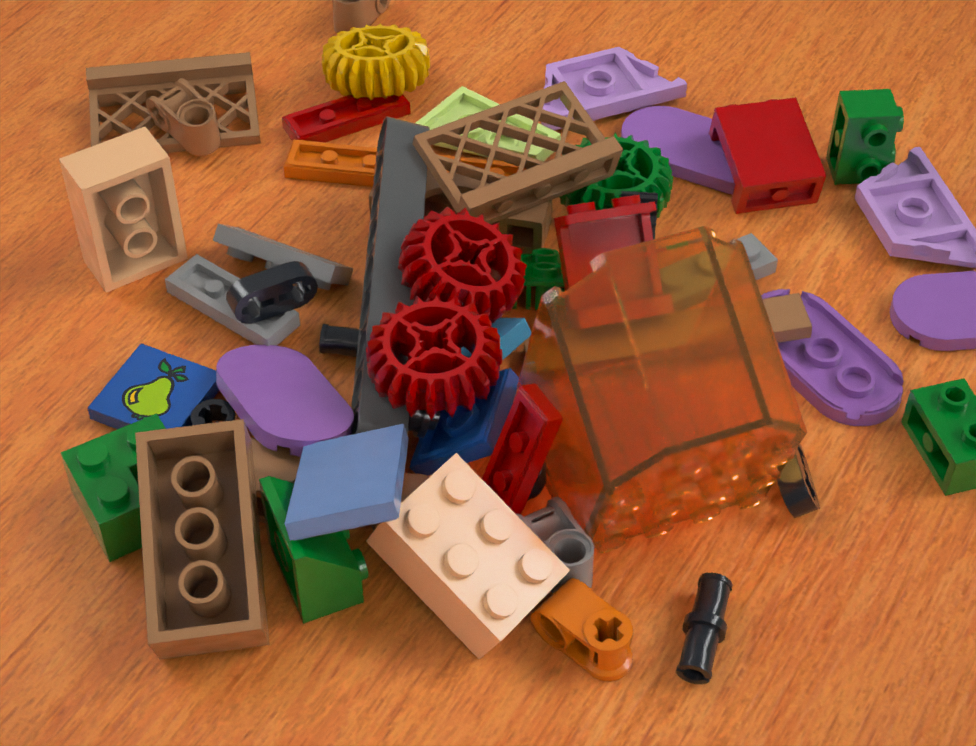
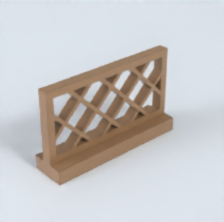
[86,52,261,153]
[413,81,623,224]

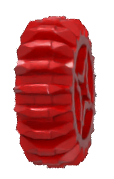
[398,206,527,323]
[366,294,503,420]

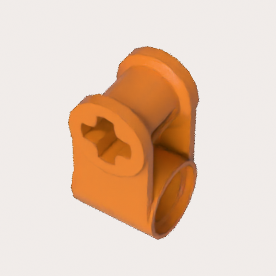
[530,578,633,682]

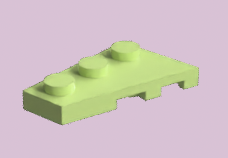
[416,86,561,161]

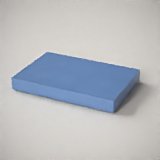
[284,424,409,541]

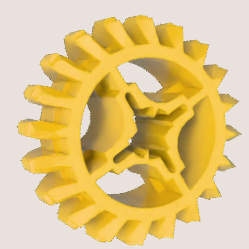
[322,23,430,100]

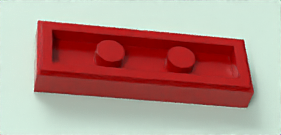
[282,94,411,143]
[482,383,564,514]

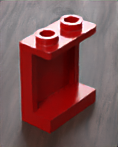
[709,97,827,214]
[554,195,673,329]

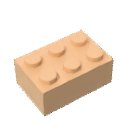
[59,127,188,293]
[366,453,570,659]

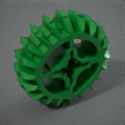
[560,132,673,218]

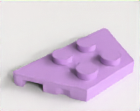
[541,47,687,131]
[854,147,976,268]

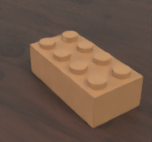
[135,419,270,660]

